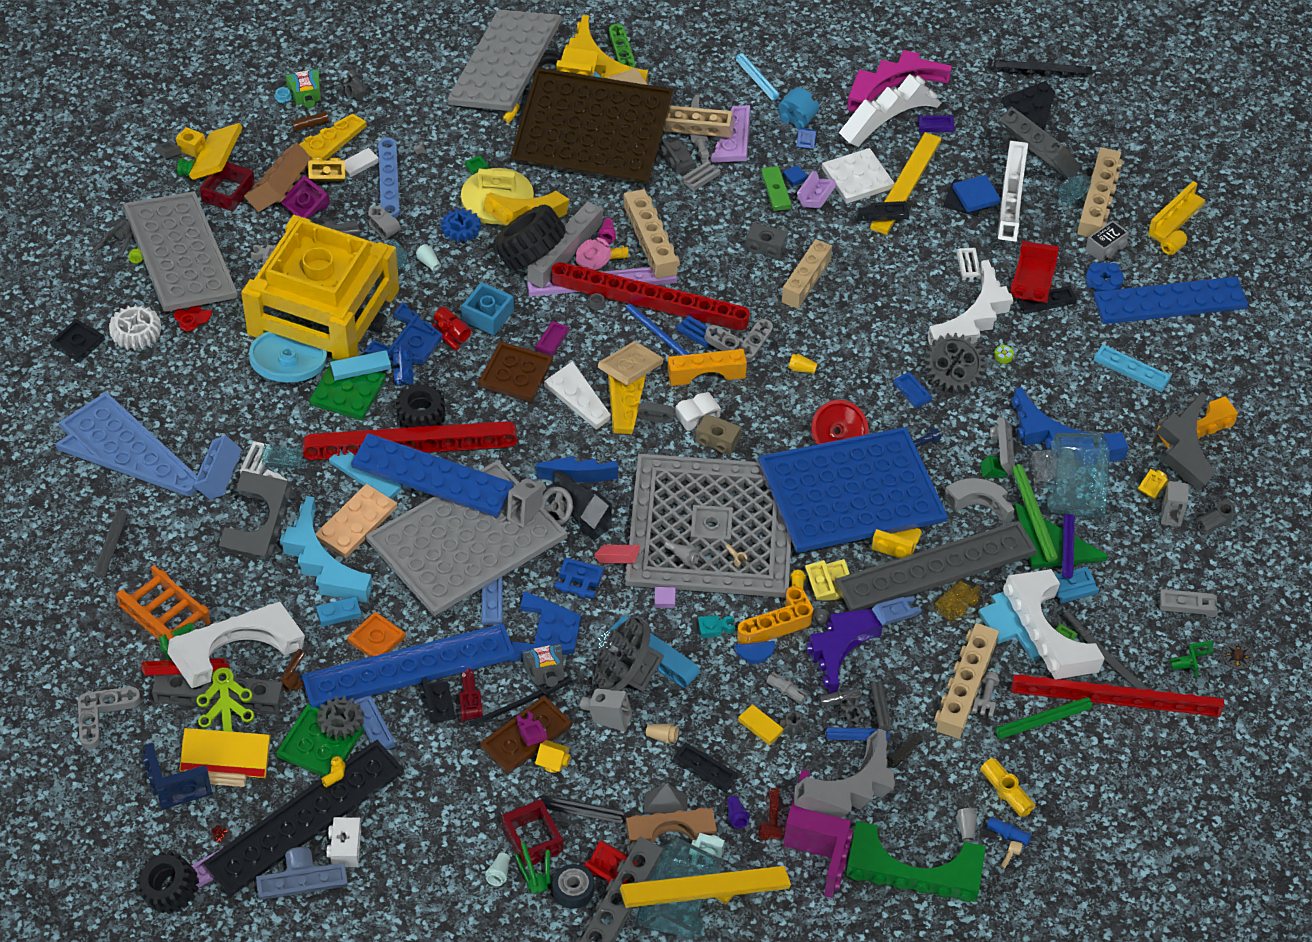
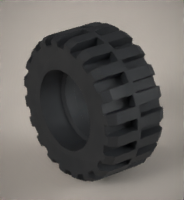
[493,205,566,270]

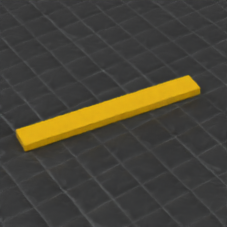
[870,132,941,235]
[620,866,791,908]

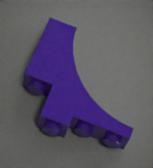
[806,609,883,694]

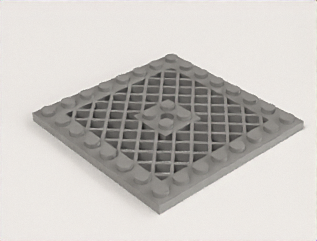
[625,454,791,597]

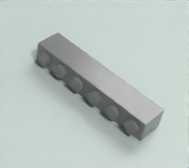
[527,201,603,288]

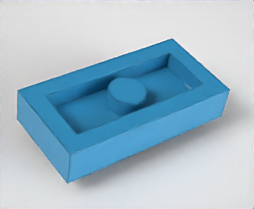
[316,596,362,627]

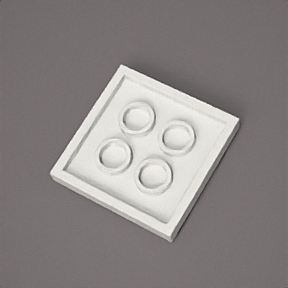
[822,148,894,204]

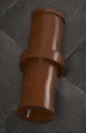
[292,111,329,132]

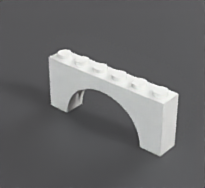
[1003,569,1105,679]
[168,602,305,688]

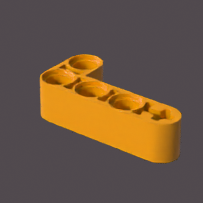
[737,586,813,644]

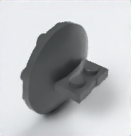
[592,617,664,692]

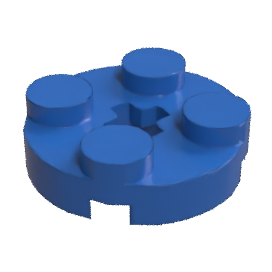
[1086,262,1124,292]

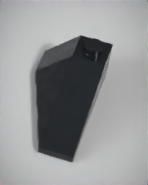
[554,470,612,541]

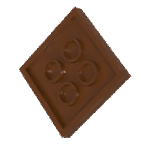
[478,341,553,403]

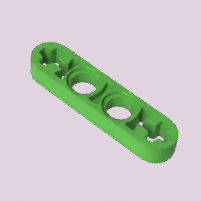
[609,24,635,68]

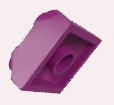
[280,175,330,219]

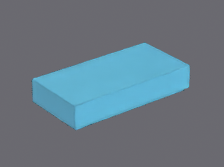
[978,603,1017,644]

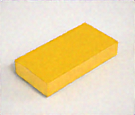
[738,704,784,746]

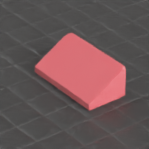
[594,545,640,563]

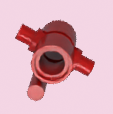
[432,306,472,351]

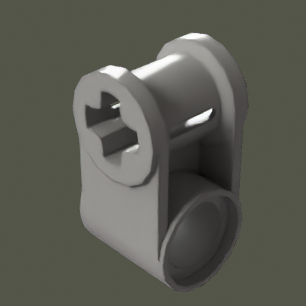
[368,206,401,240]

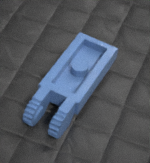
[872,596,922,626]

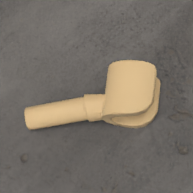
[726,544,747,567]
[1000,841,1022,869]

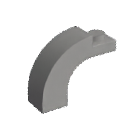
[944,478,1014,524]

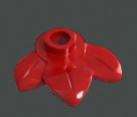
[174,305,212,331]

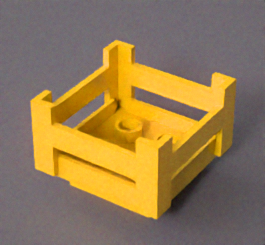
[241,215,399,360]

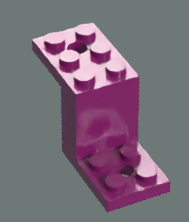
[783,770,854,898]

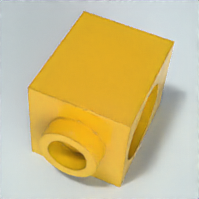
[176,127,205,158]

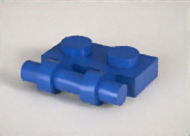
[554,558,604,599]

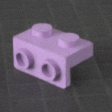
[797,171,837,208]

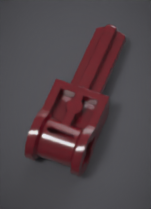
[459,668,483,722]

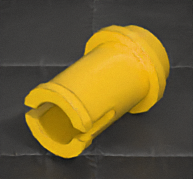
[609,245,629,260]
[790,570,806,589]

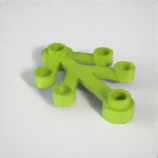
[197,668,255,732]

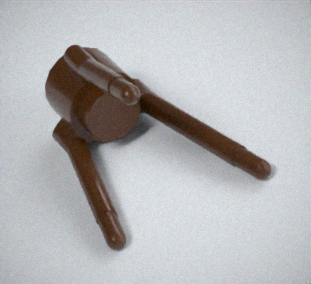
[278,649,323,693]

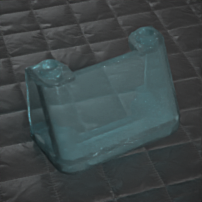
[1047,433,1110,518]
[636,837,721,940]

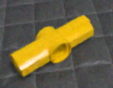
[980,758,1036,817]

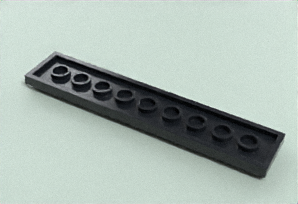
[202,739,404,898]

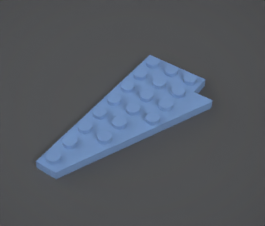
[56,392,197,496]

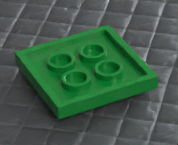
[309,359,386,421]
[276,704,364,777]

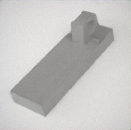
[990,417,1015,475]

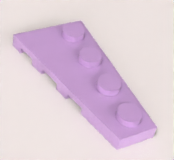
[711,105,751,162]

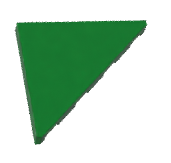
[1014,503,1108,569]

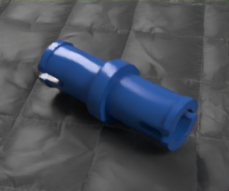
[987,816,1032,847]

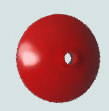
[811,400,869,445]

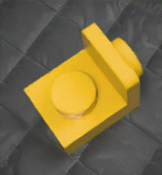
[1138,469,1168,500]

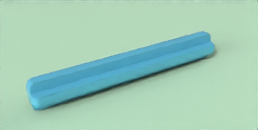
[736,53,780,101]

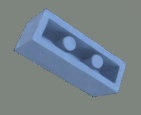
[193,435,242,500]

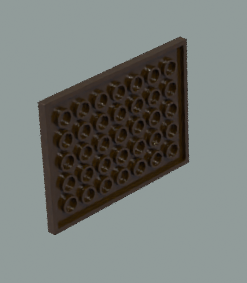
[510,67,674,185]

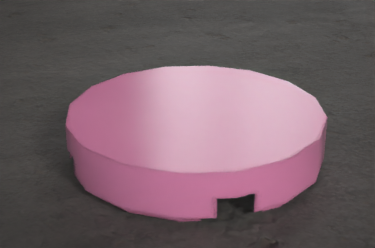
[576,238,612,270]

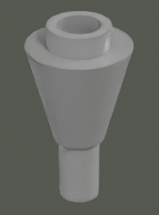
[665,540,700,566]

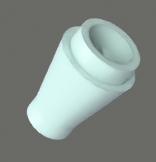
[416,244,441,272]
[486,853,510,886]

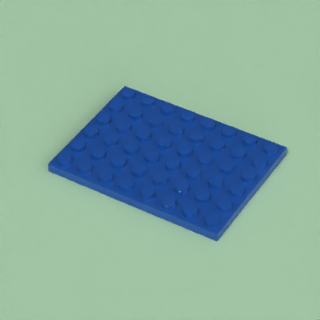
[758,427,948,553]

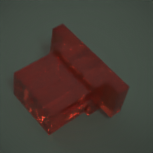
[212,825,228,843]

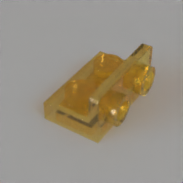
[934,580,980,622]

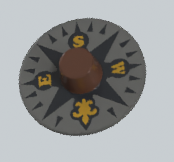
[1222,643,1253,669]

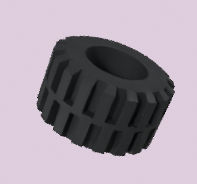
[396,383,446,428]
[137,852,199,914]

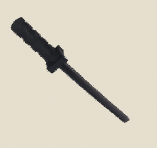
[467,675,573,726]

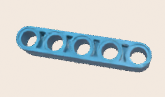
[608,616,700,688]

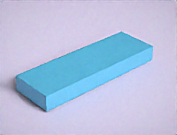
[330,350,391,380]

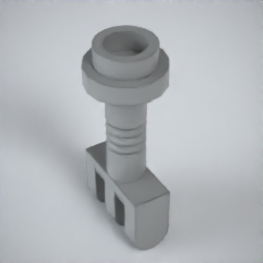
[972,672,1000,718]

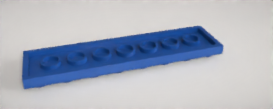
[1093,276,1248,325]
[351,433,514,517]

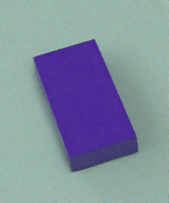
[918,115,955,132]

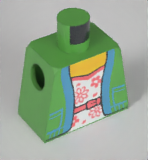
[285,69,321,108]

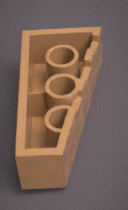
[244,142,311,212]

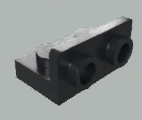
[419,678,456,724]

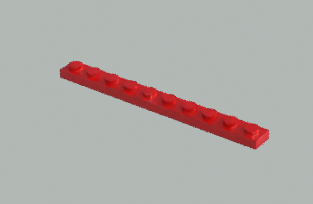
[1011,674,1224,717]

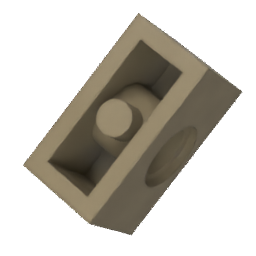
[695,414,741,455]

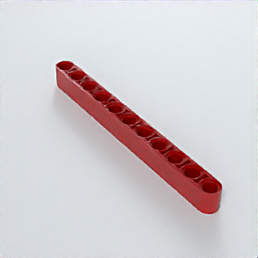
[552,262,750,330]
[303,421,518,460]

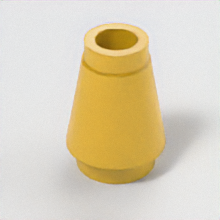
[788,353,817,374]

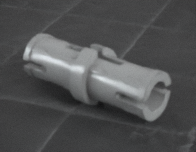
[766,672,808,705]

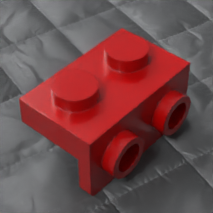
[584,840,639,884]

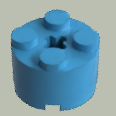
[778,87,819,129]

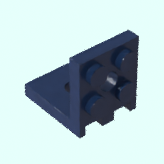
[142,743,213,810]

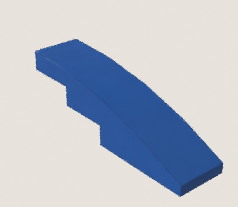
[536,456,618,483]

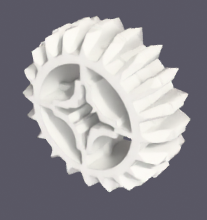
[109,304,161,351]

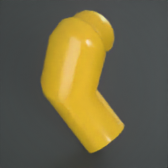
[503,103,520,123]
[321,757,346,787]

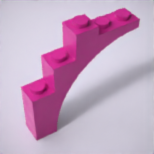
[847,50,952,112]

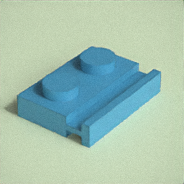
[1055,567,1099,604]

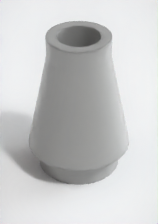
[956,808,977,842]

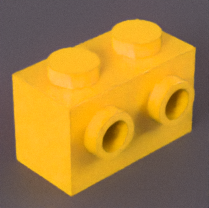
[308,158,345,181]

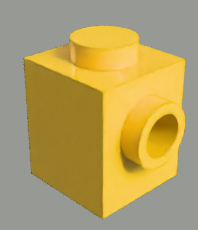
[535,740,571,773]

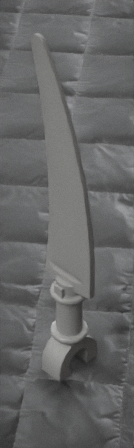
[690,95,709,164]

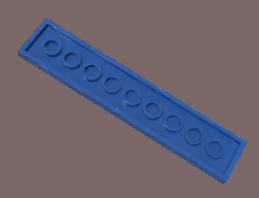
[301,623,515,709]

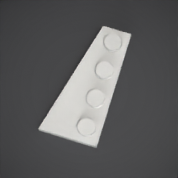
[544,361,611,430]

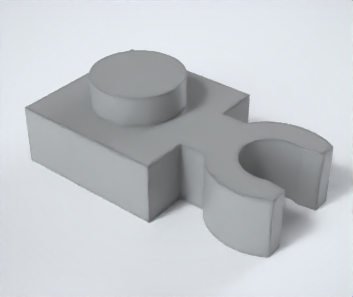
[251,245,276,263]

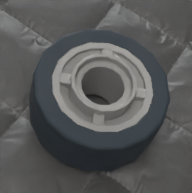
[552,864,595,909]

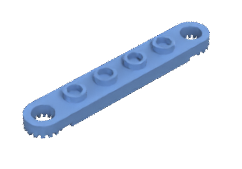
[378,138,399,218]

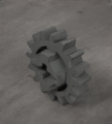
[317,696,364,740]

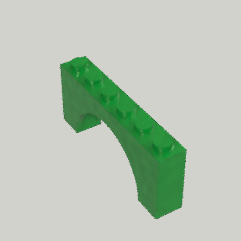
[846,821,986,902]

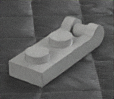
[1160,589,1218,617]

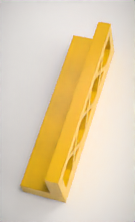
[1148,181,1205,242]

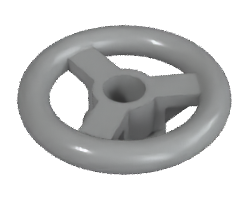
[542,487,573,525]

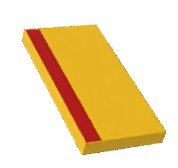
[179,728,271,778]

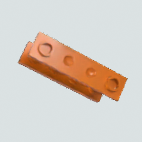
[116,565,210,641]

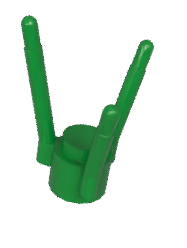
[515,842,552,894]

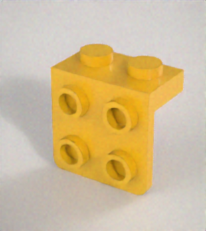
[556,47,598,76]
[872,528,922,559]

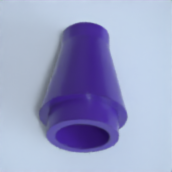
[727,796,750,829]

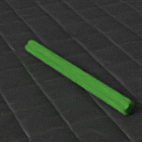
[1012,464,1058,563]

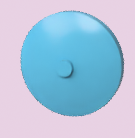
[249,332,327,382]

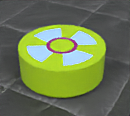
[994,345,1014,364]

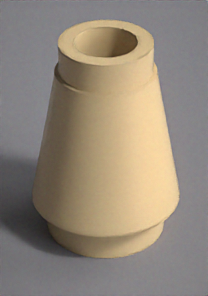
[646,723,679,744]

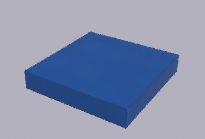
[952,175,1001,212]

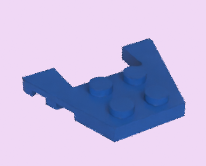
[364,302,443,364]
[510,591,581,662]

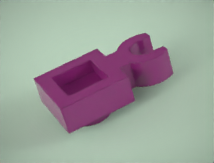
[517,711,547,746]

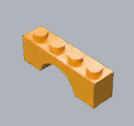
[667,349,747,386]
[1157,396,1238,448]

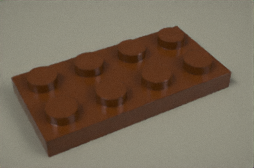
[480,695,572,775]

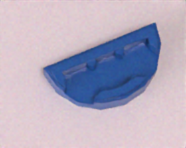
[734,641,775,664]

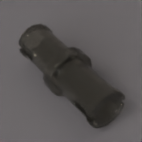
[886,732,923,768]

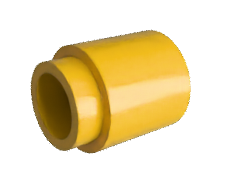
[1161,230,1187,255]

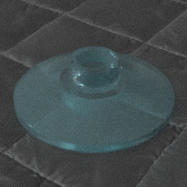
[1057,174,1091,202]

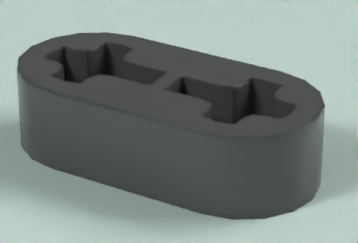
[637,402,675,423]

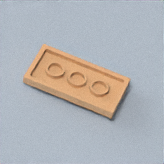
[315,484,398,559]

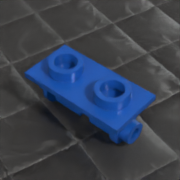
[392,344,414,386]

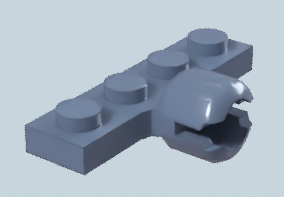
[256,847,348,900]

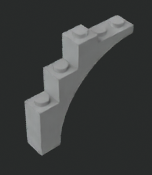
[794,729,895,818]

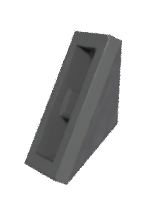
[644,783,688,815]

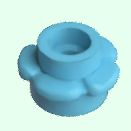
[274,87,292,103]

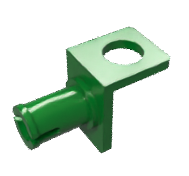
[1170,640,1213,678]

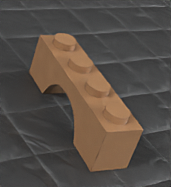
[626,808,717,847]

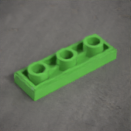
[761,166,791,211]

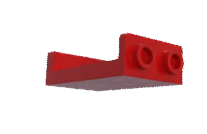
[1010,241,1059,303]

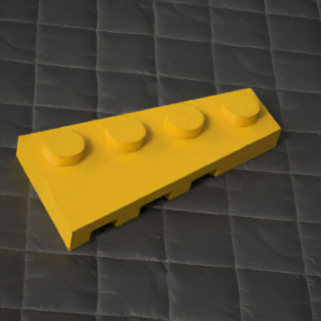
[299,114,367,161]
[608,374,646,434]

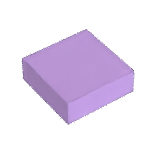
[655,587,675,608]

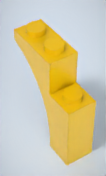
[483,191,570,225]

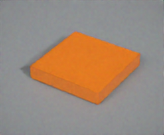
[347,612,406,657]

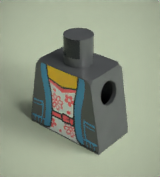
[522,643,564,687]

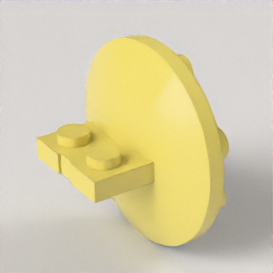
[461,168,534,225]

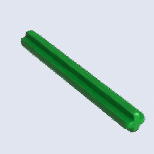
[995,697,1092,739]

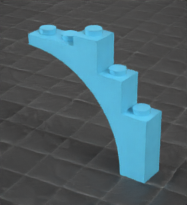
[280,496,372,603]

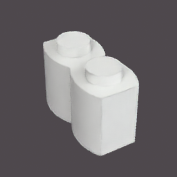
[675,392,721,431]

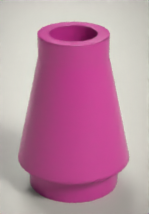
[598,218,616,244]

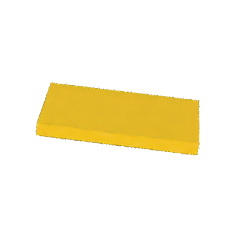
[189,123,243,180]

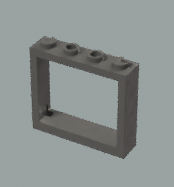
[1000,106,1082,180]

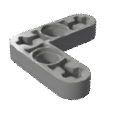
[704,319,773,363]
[78,687,141,750]

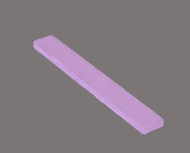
[527,267,677,296]

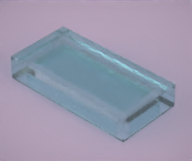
[262,444,303,469]

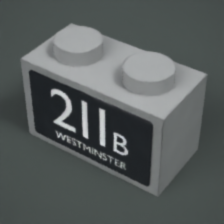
[1085,220,1129,262]

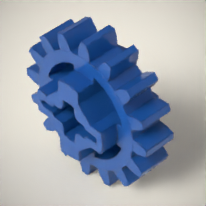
[441,208,481,243]

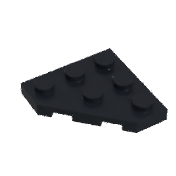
[1001,81,1055,130]

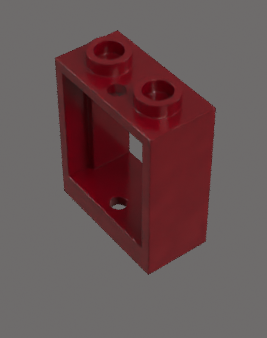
[200,162,255,212]
[501,799,563,867]

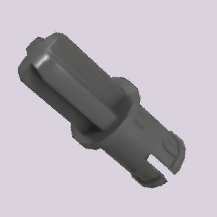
[819,689,861,709]

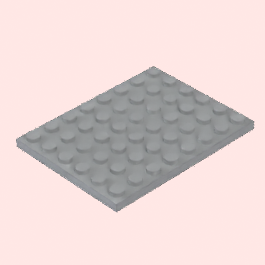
[366,460,568,616]

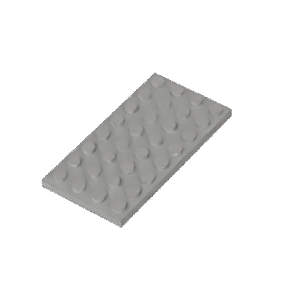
[447,10,562,111]
[123,191,237,312]

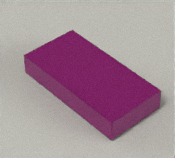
[535,321,569,356]

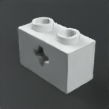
[327,817,361,867]

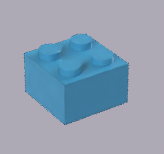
[461,282,514,335]

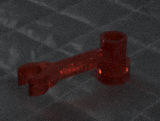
[759,788,783,841]

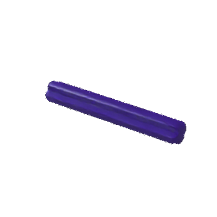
[1062,513,1075,579]

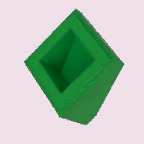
[981,455,1007,478]

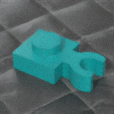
[698,615,735,639]

